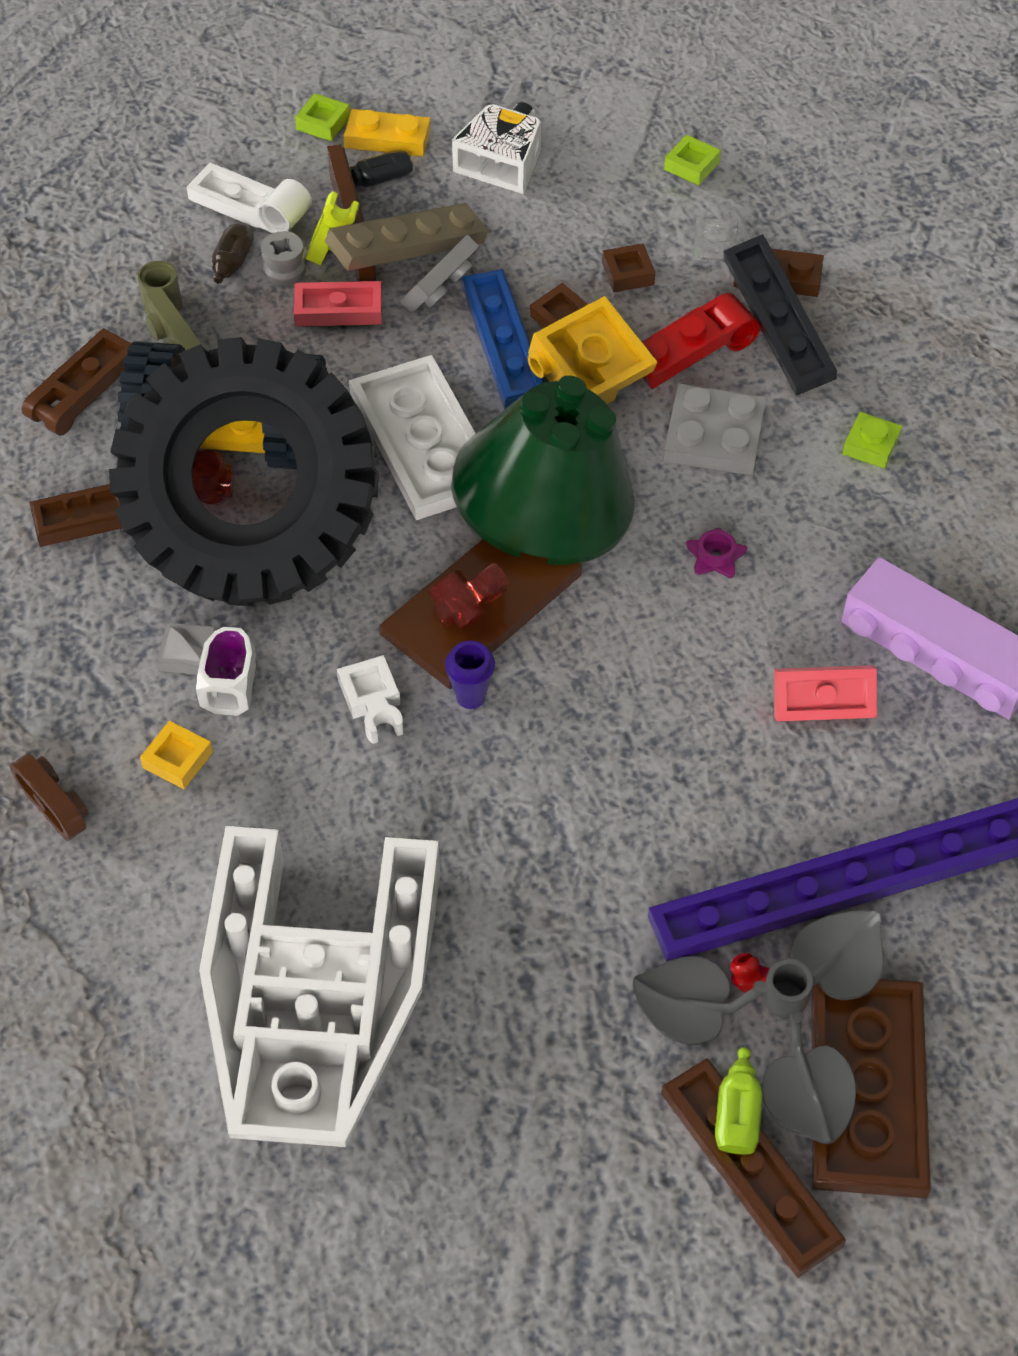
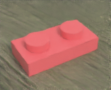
[294,281,382,327]
[774,665,877,721]

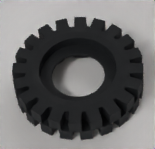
[109,337,379,606]

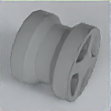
[261,231,306,286]

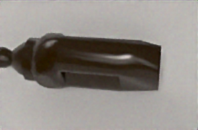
[212,224,254,284]

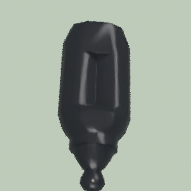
[350,151,413,187]

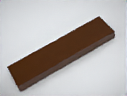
[327,144,376,281]
[661,1058,846,1278]

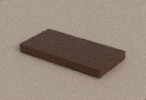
[380,539,582,689]
[812,979,931,1198]

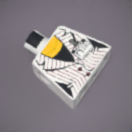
[452,102,541,194]

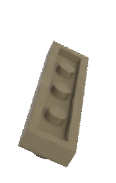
[325,203,489,271]

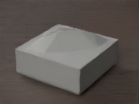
[157,622,215,675]

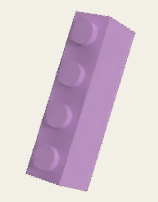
[841,557,1018,720]

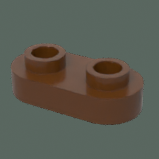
[9,753,89,841]

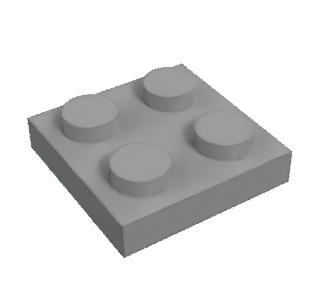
[663,383,767,476]

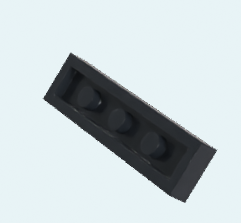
[723,234,837,396]

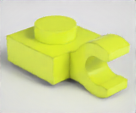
[305,191,359,266]

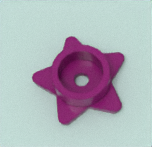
[686,528,747,578]

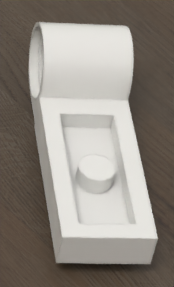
[186,163,312,233]

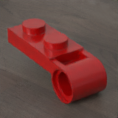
[642,293,761,389]

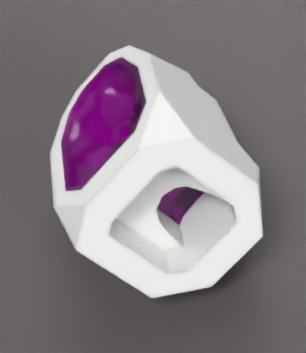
[196,627,256,716]

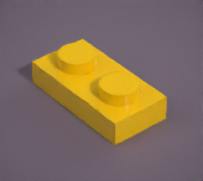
[343,109,431,157]

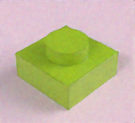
[295,93,350,141]
[664,134,721,185]
[842,412,903,469]

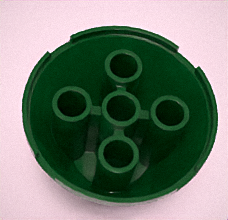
[451,376,634,565]

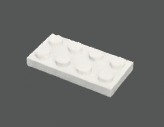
[349,355,476,520]

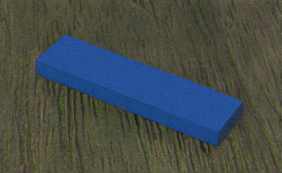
[462,269,545,410]

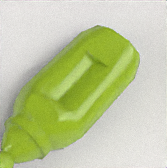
[715,1047,763,1154]

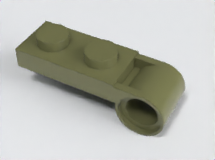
[137,261,202,350]

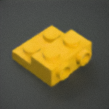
[528,296,657,404]

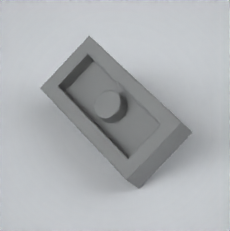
[399,234,479,314]

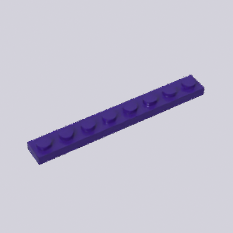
[648,798,1018,962]

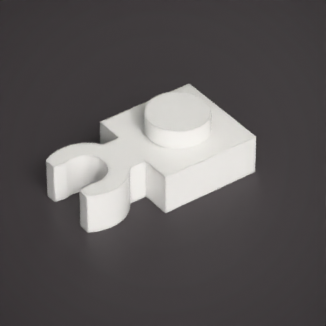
[337,655,403,744]

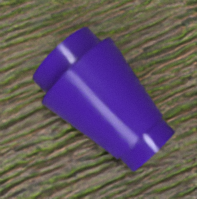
[445,641,495,709]

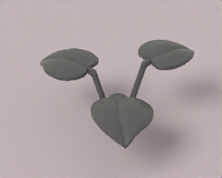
[633,911,884,1144]

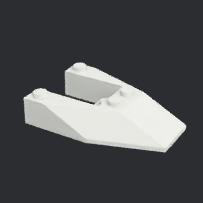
[199,826,440,1147]

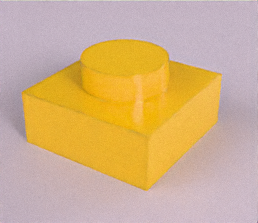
[140,720,213,789]

